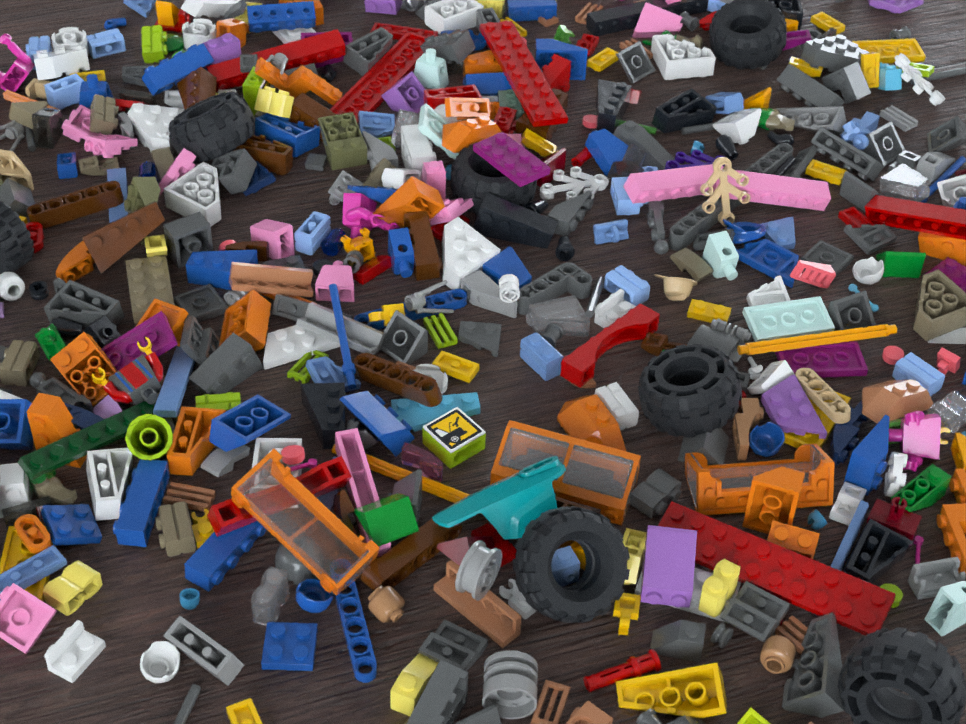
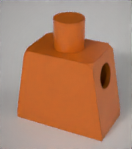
[216,18,249,48]

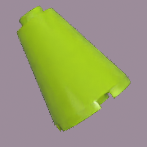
[125,414,173,460]

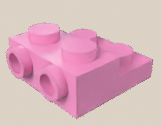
[61,104,104,142]
[84,134,137,158]
[158,148,197,195]
[429,198,474,225]
[0,583,57,654]

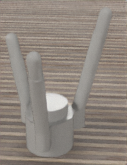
[254,53,288,88]
[0,120,25,151]
[404,280,454,314]

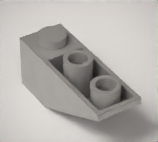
[362,131,398,170]
[914,152,956,185]
[461,270,518,318]

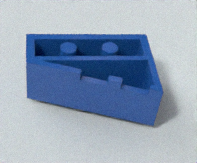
[186,250,258,291]

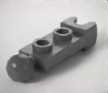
[646,201,669,255]
[30,372,93,413]

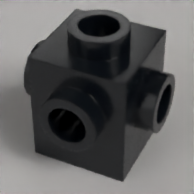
[81,315,121,348]

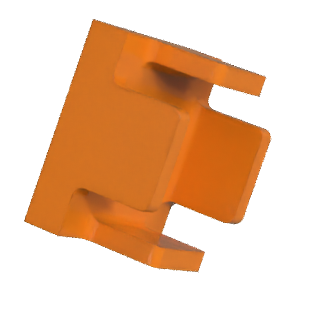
[136,298,189,353]

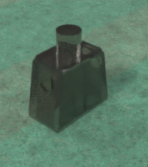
[32,108,63,149]

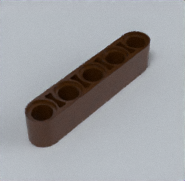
[27,181,124,229]
[354,353,443,407]
[361,519,462,591]

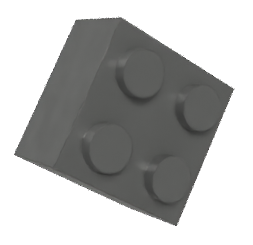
[163,212,213,269]

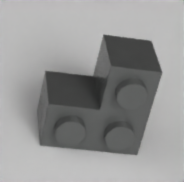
[822,61,871,104]
[211,148,257,194]

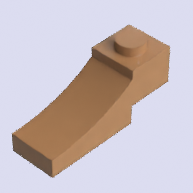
[732,398,764,461]

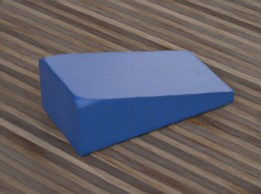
[57,152,78,179]

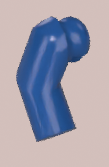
[104,18,127,31]

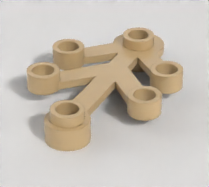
[700,157,751,227]

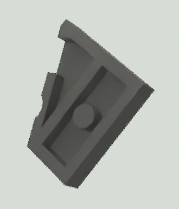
[458,321,502,357]

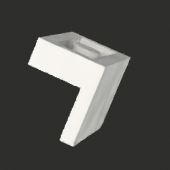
[747,360,794,395]

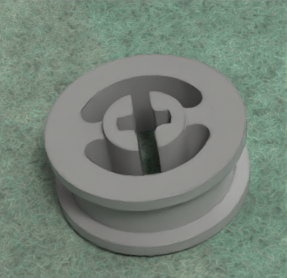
[455,540,502,601]

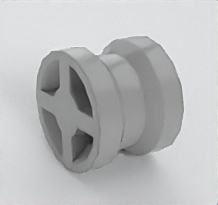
[224,290,249,307]

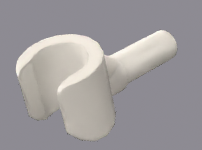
[748,357,763,380]

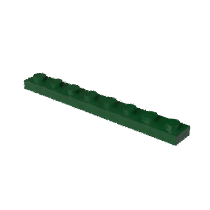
[18,401,166,480]

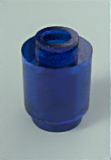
[139,161,158,182]
[320,228,347,256]

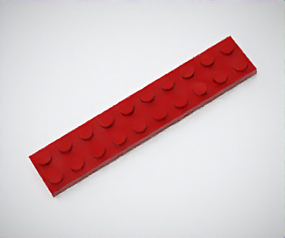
[480,20,568,127]
[330,32,427,124]
[658,502,896,636]

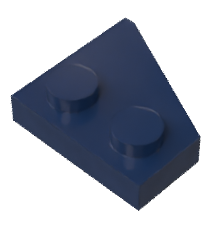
[242,161,276,196]

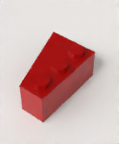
[542,54,571,93]
[424,84,482,110]

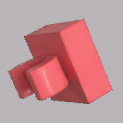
[937,347,961,375]

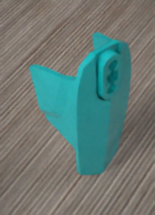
[432,456,566,540]

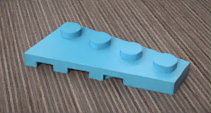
[391,392,480,432]

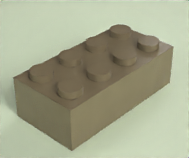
[125,255,174,327]

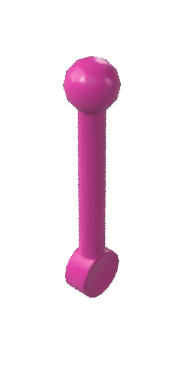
[289,458,317,471]
[913,536,924,564]

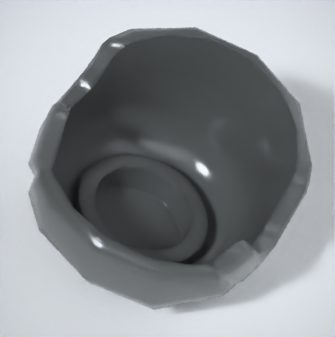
[345,418,378,450]

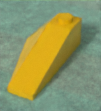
[616,663,727,718]

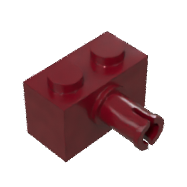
[866,497,922,541]

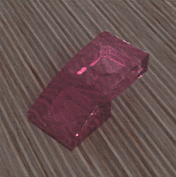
[402,442,443,482]

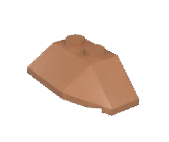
[862,379,934,424]

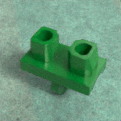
[35,323,66,361]

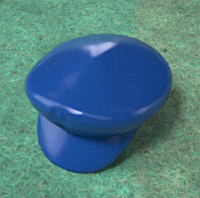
[723,219,766,244]

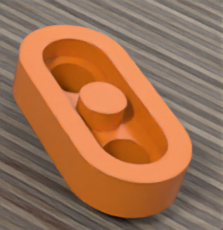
[14,514,52,554]

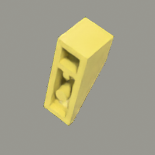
[623,528,647,585]
[390,653,439,716]

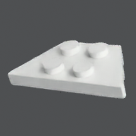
[746,276,791,307]
[263,325,340,370]

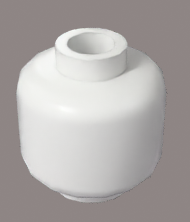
[0,272,25,301]

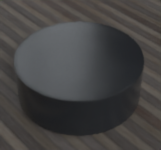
[313,259,333,276]

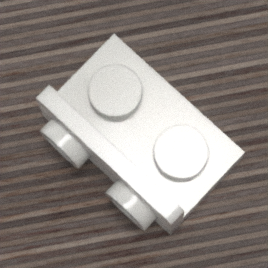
[594,289,636,328]
[45,620,106,683]

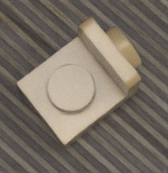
[25,78,51,100]

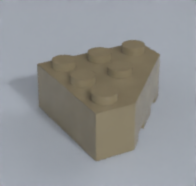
[913,269,966,341]

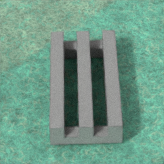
[880,105,918,132]

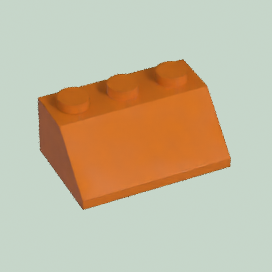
[219,290,271,352]
[742,467,805,534]

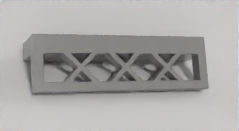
[296,302,385,355]

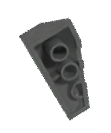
[613,120,675,171]
[782,612,844,718]

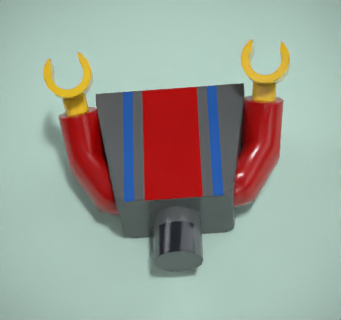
[92,337,163,405]

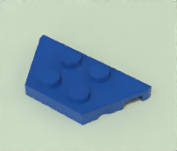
[735,239,799,288]

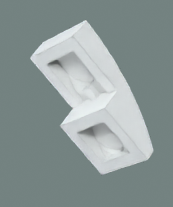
[829,482,867,526]

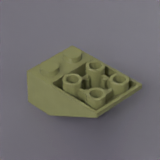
[318,112,367,170]
[124,177,161,246]

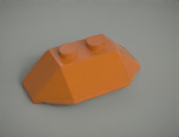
[442,116,501,153]
[557,394,627,452]

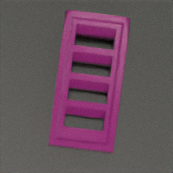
[782,30,811,51]

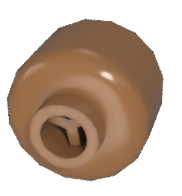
[368,585,405,623]
[760,635,796,674]

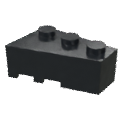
[652,88,717,134]
[301,382,346,449]
[842,519,913,584]

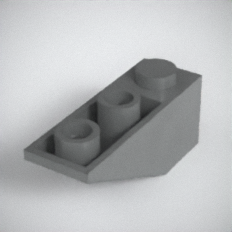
[547,191,593,237]

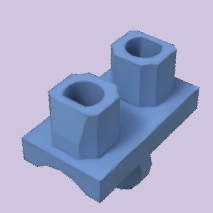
[842,120,870,150]
[593,219,629,245]

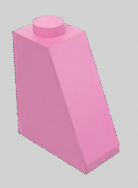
[632,2,683,38]
[421,161,446,200]
[250,219,295,260]

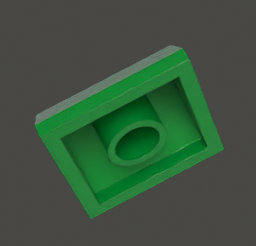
[876,251,926,278]
[354,493,419,546]

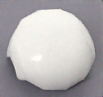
[852,257,884,285]
[140,641,180,683]

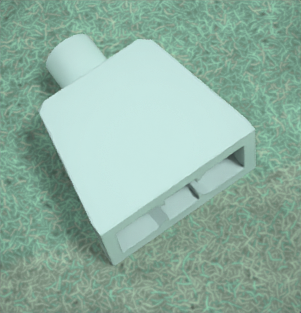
[414,48,449,89]
[702,231,739,281]
[924,581,966,636]

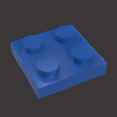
[41,504,102,546]
[261,622,318,671]

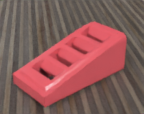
[790,260,836,289]

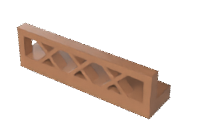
[229,262,313,297]
[434,560,522,648]

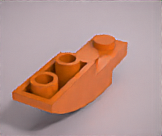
[56,241,95,283]

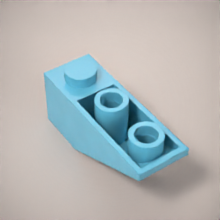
[878,62,902,91]

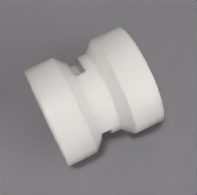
[499,274,520,303]

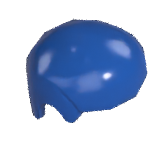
[468,30,487,51]
[749,422,785,457]
[296,579,333,613]

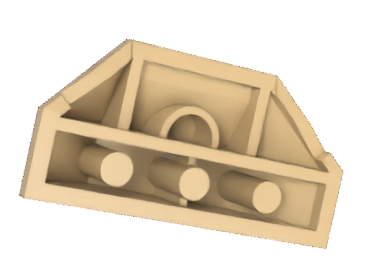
[0,149,34,191]

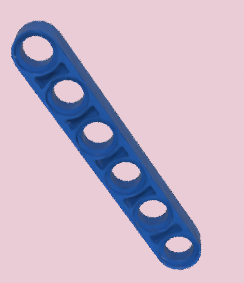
[354,289,467,330]
[329,559,377,683]

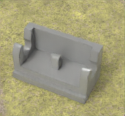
[907,557,966,600]

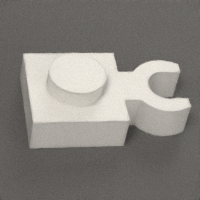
[499,579,536,620]

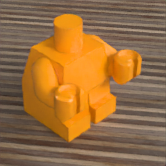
[340,227,375,262]

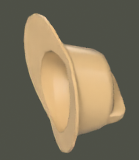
[654,274,698,301]

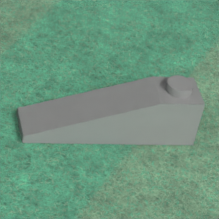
[776,106,847,135]

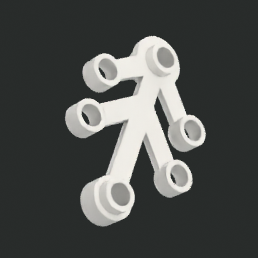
[894,53,945,106]
[540,166,609,201]

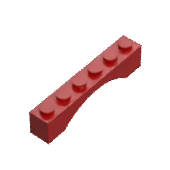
[560,303,660,388]
[207,456,352,537]

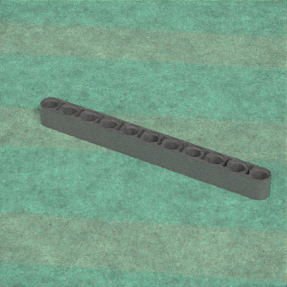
[668,143,793,251]

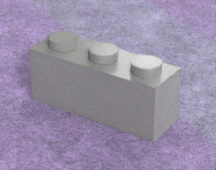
[164,616,244,686]

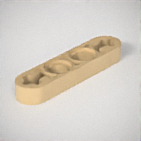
[795,368,851,424]

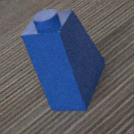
[585,129,642,178]
[482,246,532,289]

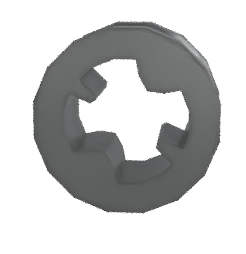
[711,623,734,649]

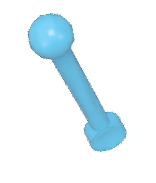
[848,284,879,312]

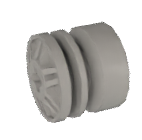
[482,650,538,720]

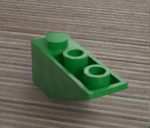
[891,464,952,512]

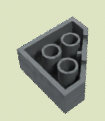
[800,35,869,72]

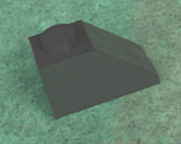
[650,620,706,662]

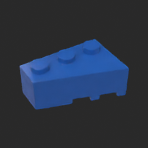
[254,113,320,157]

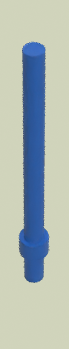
[915,156,966,203]
[329,284,357,389]

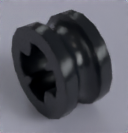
[29,281,49,300]

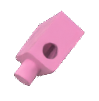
[315,261,355,302]

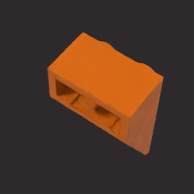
[373,176,445,229]
[50,332,117,407]
[767,520,820,559]

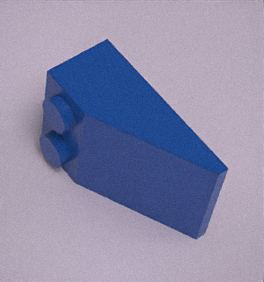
[535,39,588,80]
[0,399,34,450]
[844,415,890,496]

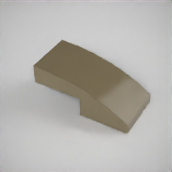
[151,147,174,181]
[79,155,120,176]
[670,248,713,282]

